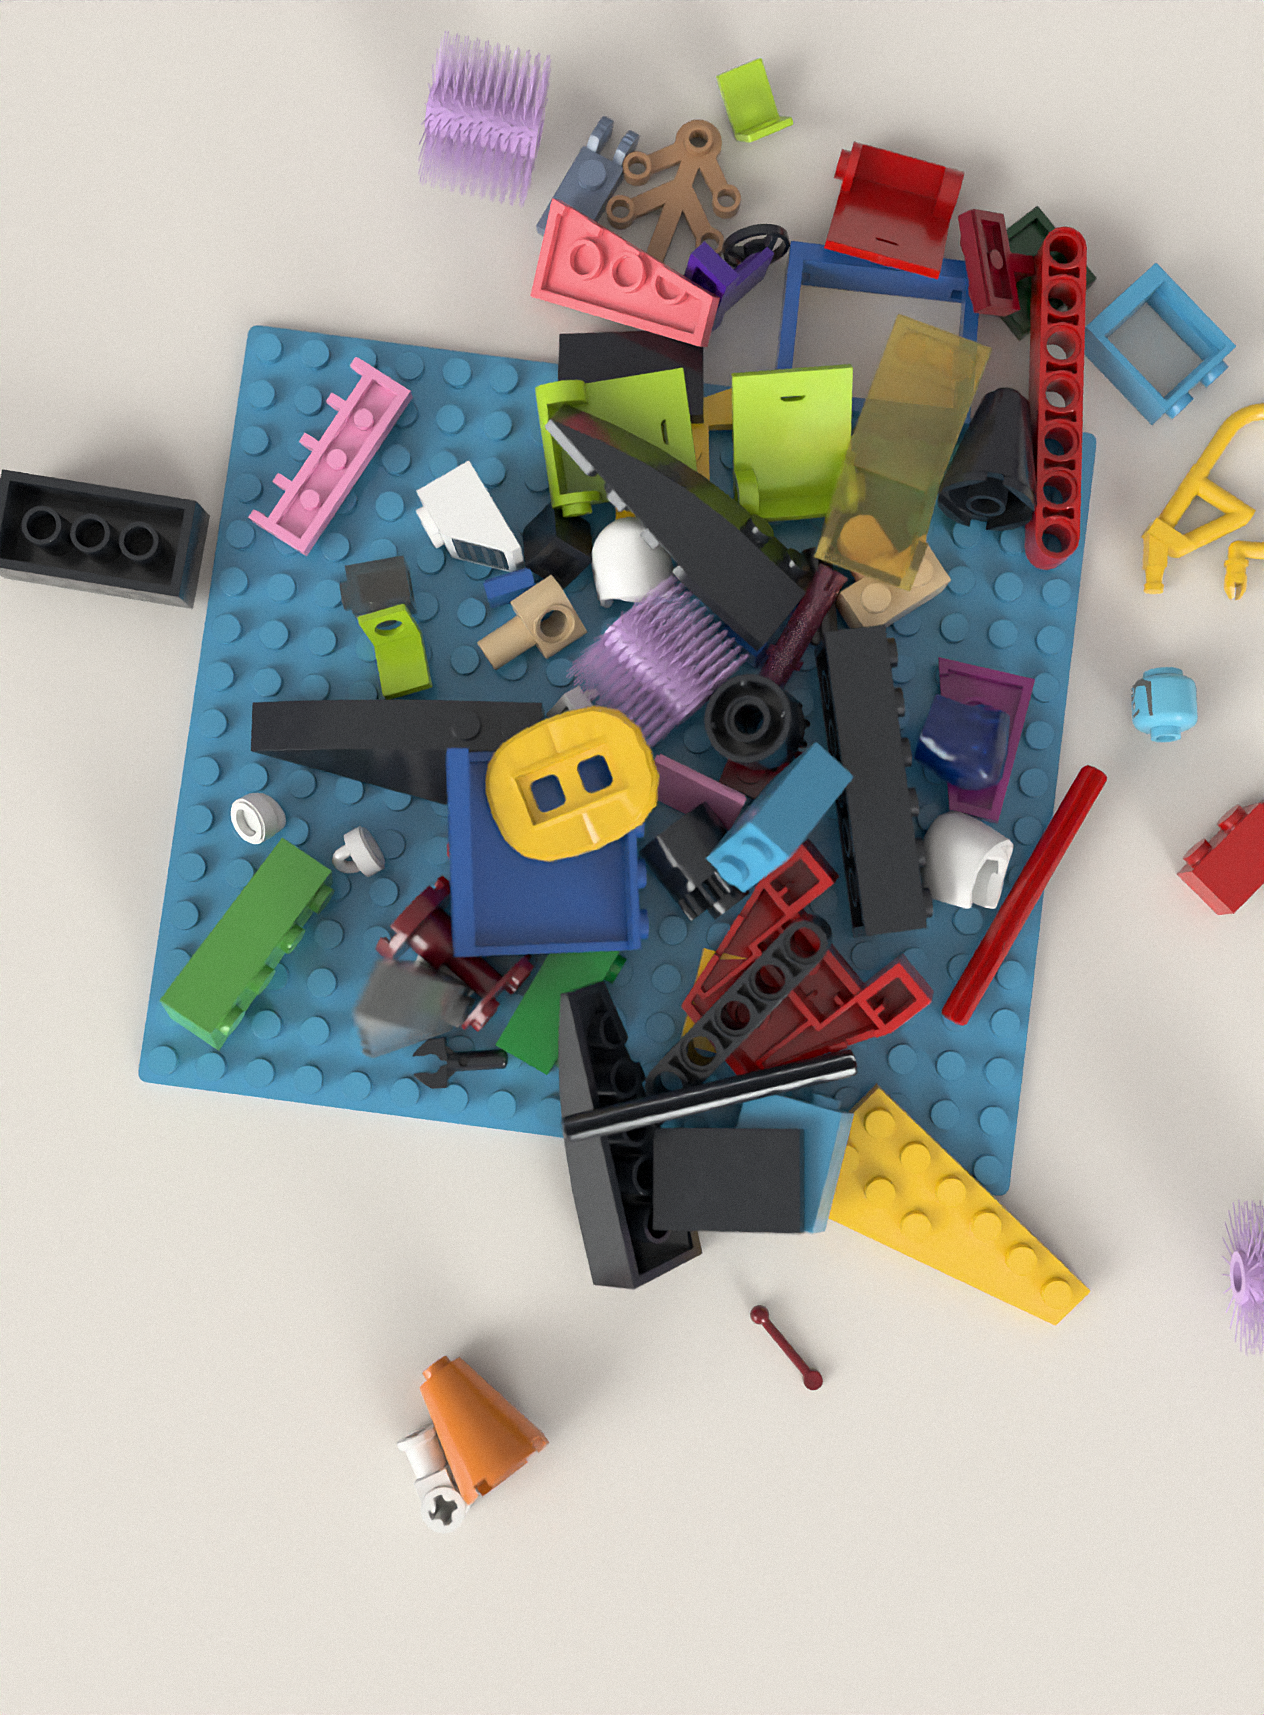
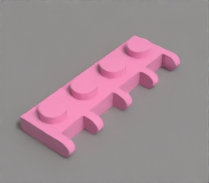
[248,357,413,557]

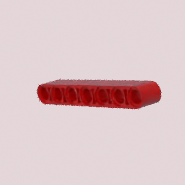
[1025,226,1087,570]

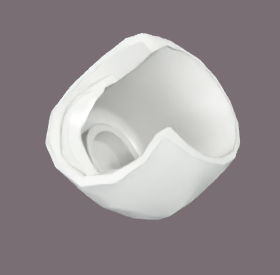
[592,517,674,608]
[920,811,1014,909]

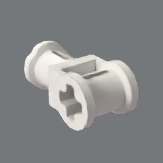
[397,1424,472,1534]

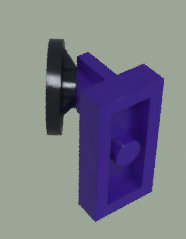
[684,224,790,333]

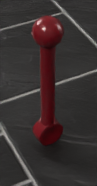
[750,1305,823,1391]

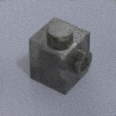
[340,556,417,628]

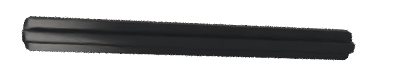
[561,1049,858,1144]

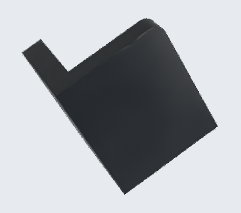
[523,502,593,590]

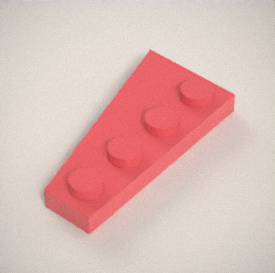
[531,198,720,347]

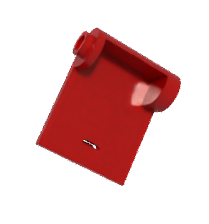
[824,141,965,280]

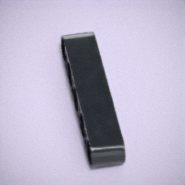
[644,914,833,1096]

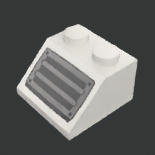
[416,461,525,572]

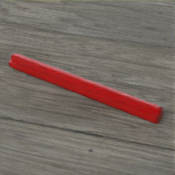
[941,765,1107,1026]

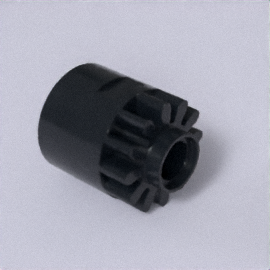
[705,674,810,772]
[638,801,750,921]

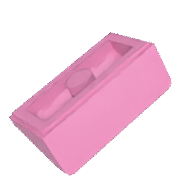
[654,754,747,831]

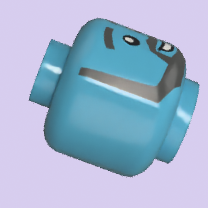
[1131,667,1198,742]

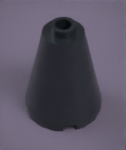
[937,387,1037,531]

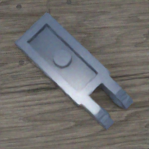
[536,116,640,236]

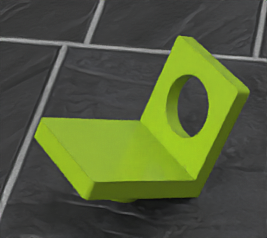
[716,58,794,143]
[358,604,432,700]

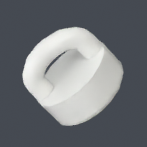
[231,793,286,844]
[332,826,385,877]

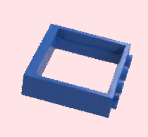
[775,241,979,447]

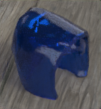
[914,695,1010,791]

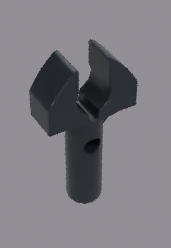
[412,1037,508,1089]

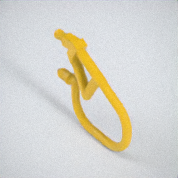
[1140,403,1264,600]

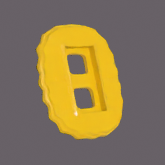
[485,705,660,862]

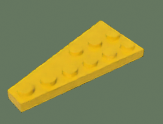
[829,1083,1091,1326]

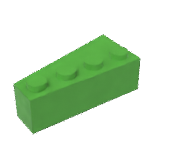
[159,838,335,1051]

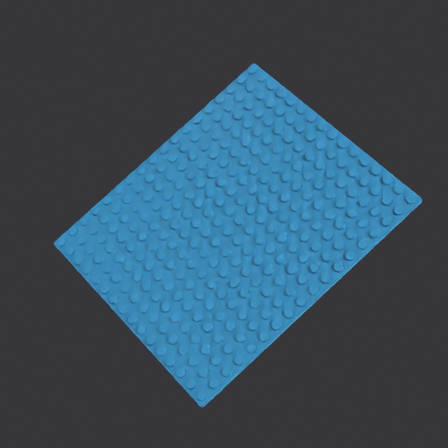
[138,325,1097,1196]

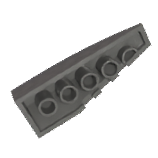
[353,959,476,1058]

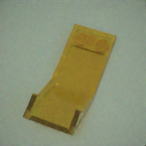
[814,314,993,592]

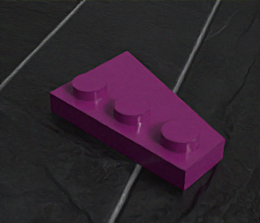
[938,657,1035,824]

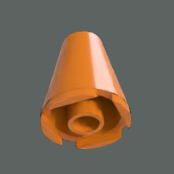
[420,1355,550,1505]

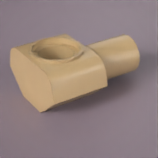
[477,575,587,670]

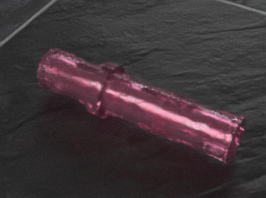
[758,563,848,689]

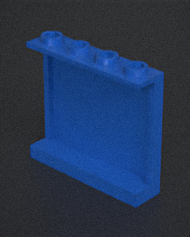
[446,748,649,957]

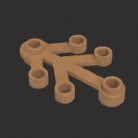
[606,120,741,264]

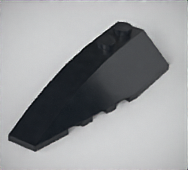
[544,403,814,652]
[251,700,545,805]
[558,980,703,1290]

